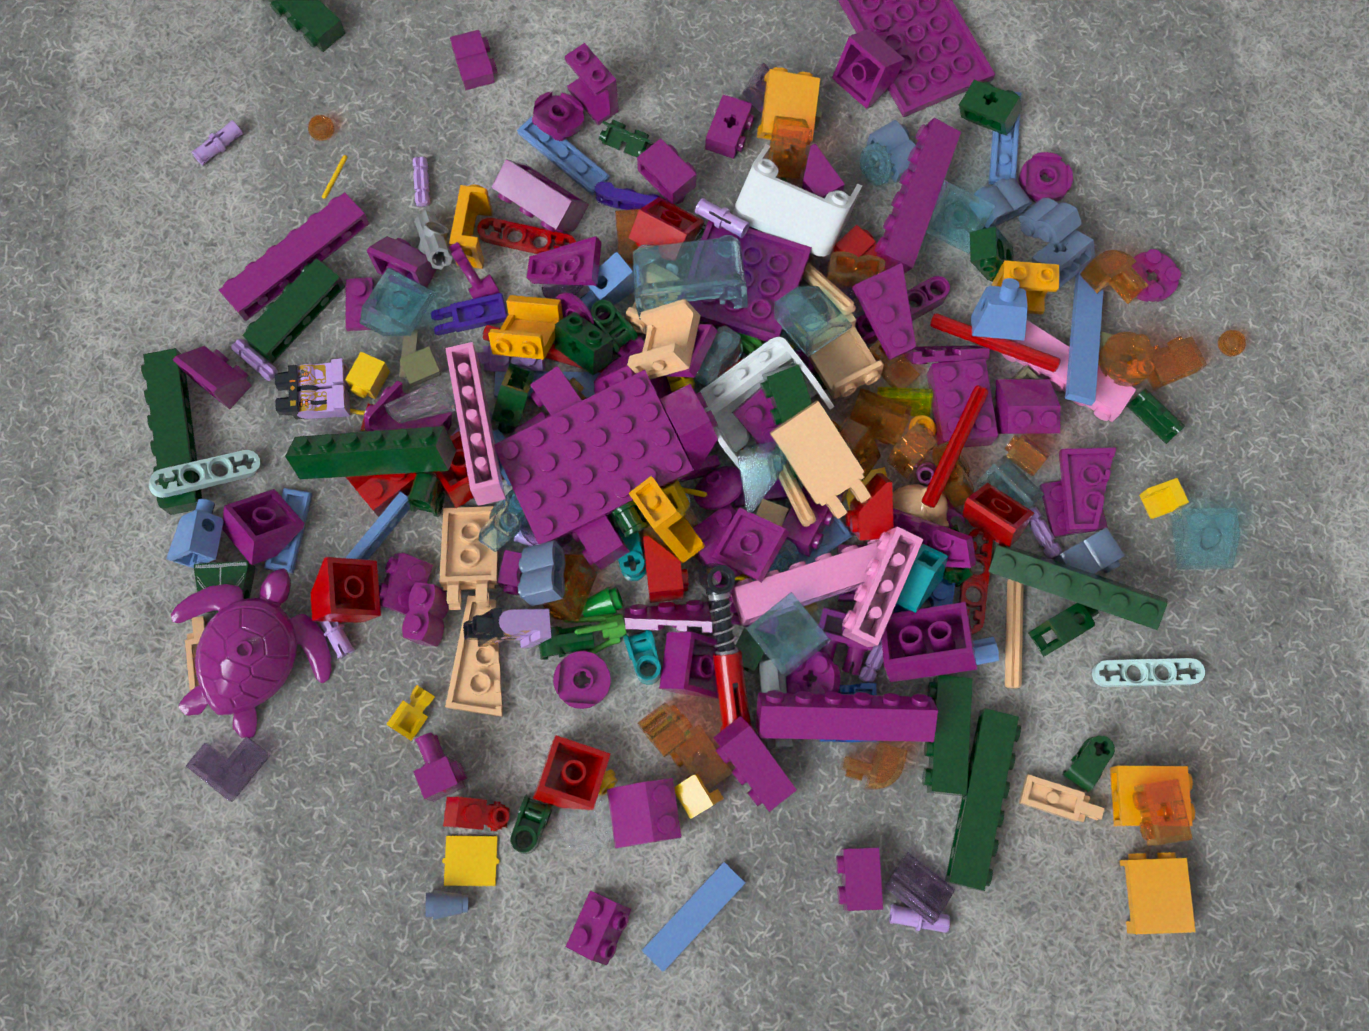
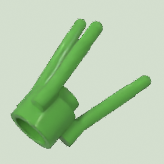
[563,614,627,654]

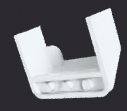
[733,144,862,256]
[700,337,834,473]

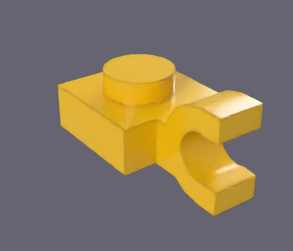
[386,685,435,741]

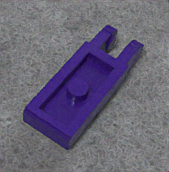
[594,181,666,213]
[431,293,508,336]

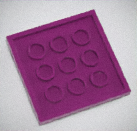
[677,220,812,341]

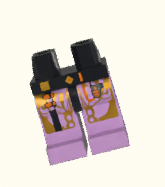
[275,358,350,420]
[463,608,551,648]

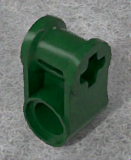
[591,300,638,354]
[408,473,445,517]
[612,501,650,538]
[1062,735,1115,792]
[510,794,554,854]

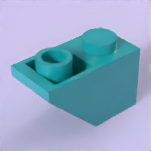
[896,544,948,613]

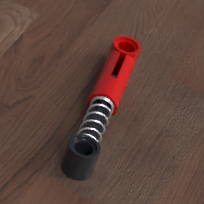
[699,563,756,733]

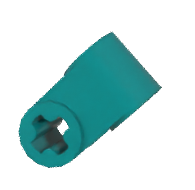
[617,529,646,581]
[623,630,661,685]

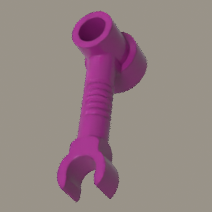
[448,242,500,299]
[916,461,966,528]

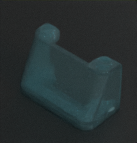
[633,235,748,320]

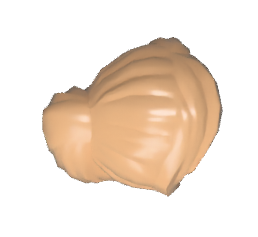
[893,484,949,528]

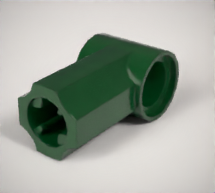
[538,624,595,660]

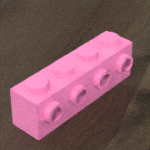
[842,527,923,647]

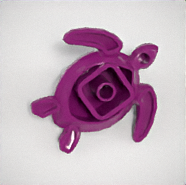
[171,569,331,738]

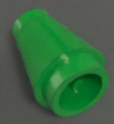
[580,586,624,618]

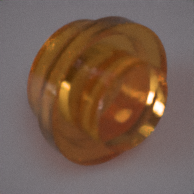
[308,115,334,141]
[1218,330,1246,357]

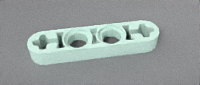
[149,450,260,498]
[1092,658,1205,687]

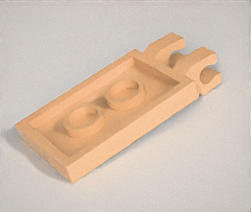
[769,401,871,519]
[439,506,500,610]

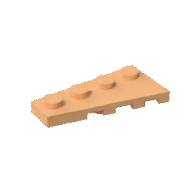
[445,595,503,717]

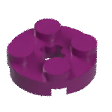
[532,92,584,141]
[1019,152,1073,202]
[1125,249,1181,302]
[786,650,841,694]
[553,651,611,709]

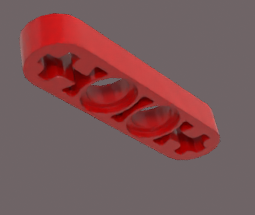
[477,217,576,254]
[959,528,993,635]

